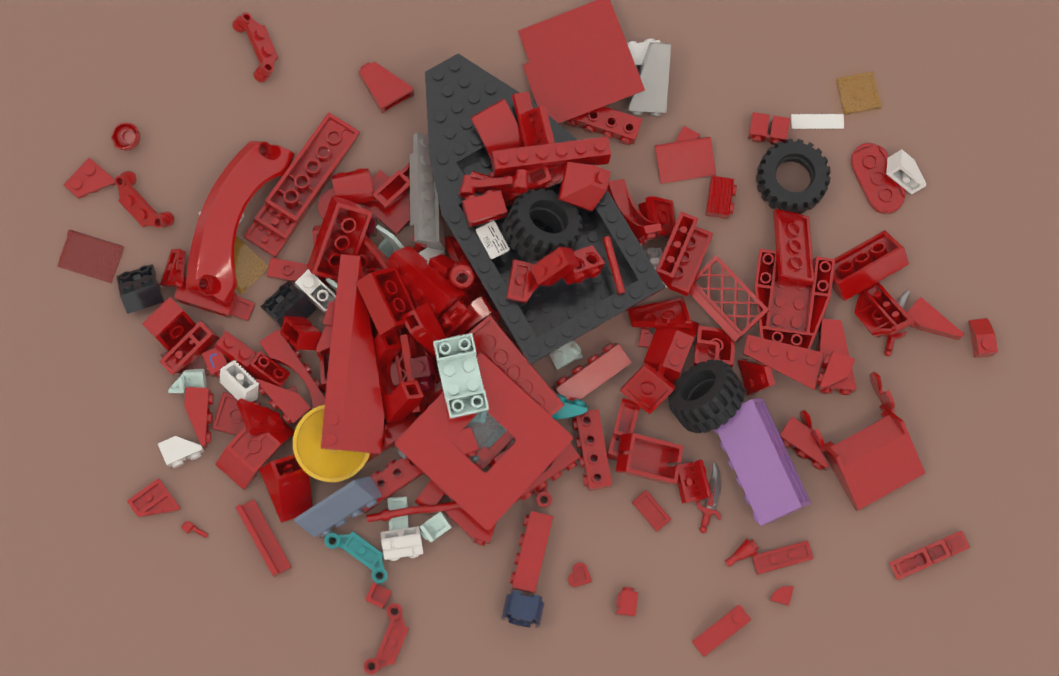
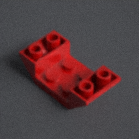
[215,407,295,490]

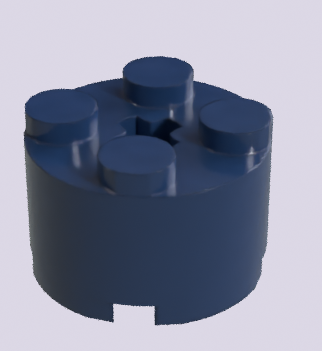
[501,590,545,628]

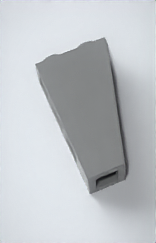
[627,42,671,116]

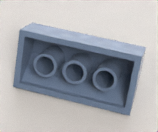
[294,476,382,538]

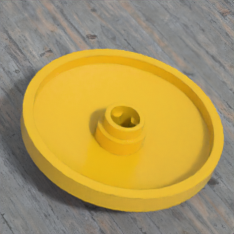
[293,405,370,482]

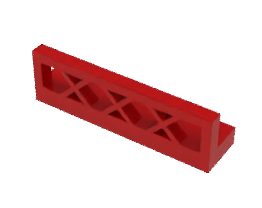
[395,334,428,413]
[235,499,292,577]

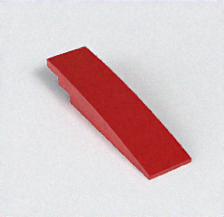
[244,112,360,258]

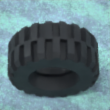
[756,139,831,214]
[504,188,583,262]
[668,359,745,433]

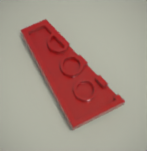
[743,335,823,391]

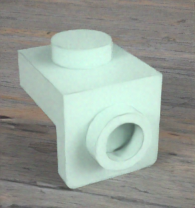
[549,341,583,370]
[420,511,453,542]

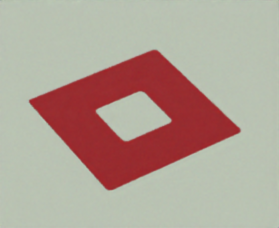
[395,353,573,530]

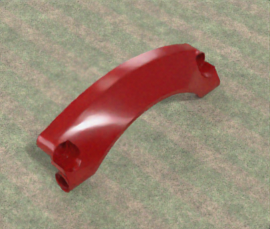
[185,141,295,306]

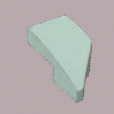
[168,369,207,393]

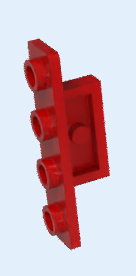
[512,92,555,147]

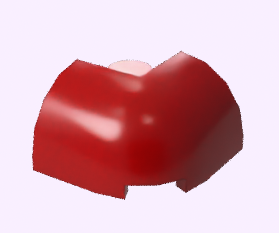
[693,325,735,368]

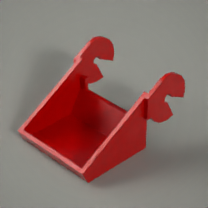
[799,372,925,511]

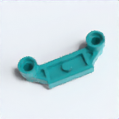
[324,531,388,584]

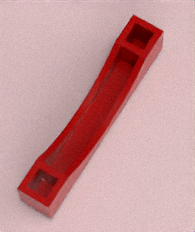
[491,136,611,178]
[259,329,326,409]

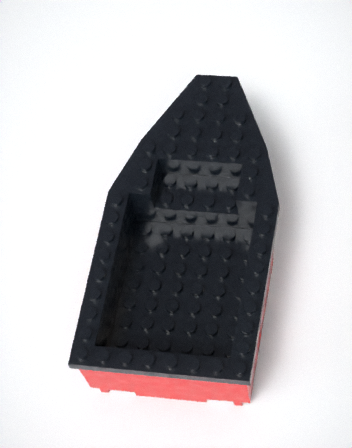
[425,53,665,365]

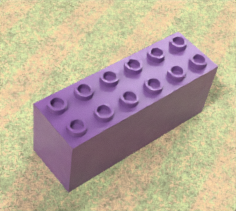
[714,398,811,526]

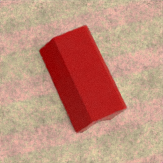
[656,211,713,296]

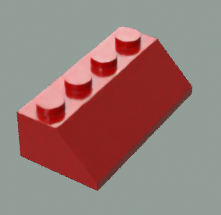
[307,196,373,281]
[832,230,909,301]

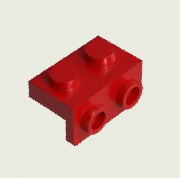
[675,459,711,504]

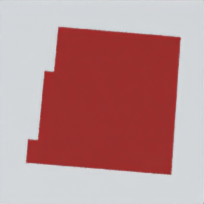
[518,0,645,123]

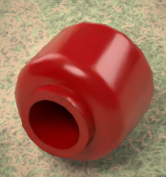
[449,261,475,289]

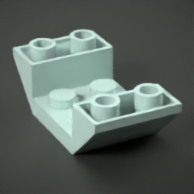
[433,333,489,418]

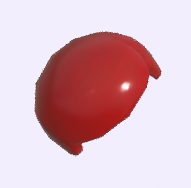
[111,122,141,151]

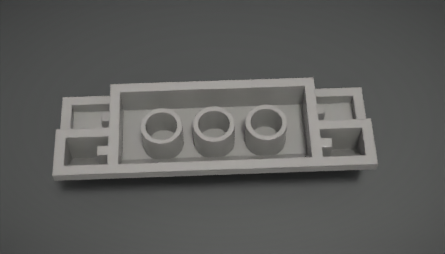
[410,132,445,251]

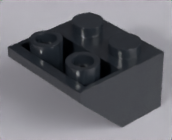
[116,264,164,314]
[260,281,316,328]

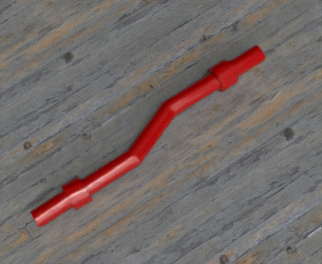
[366,501,463,523]

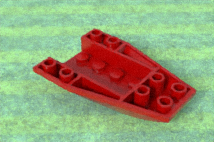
[754,249,835,349]

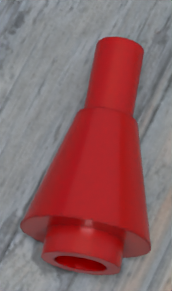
[725,538,759,567]

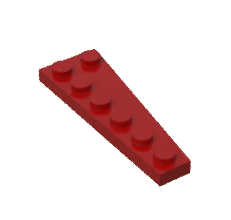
[468,315,565,417]

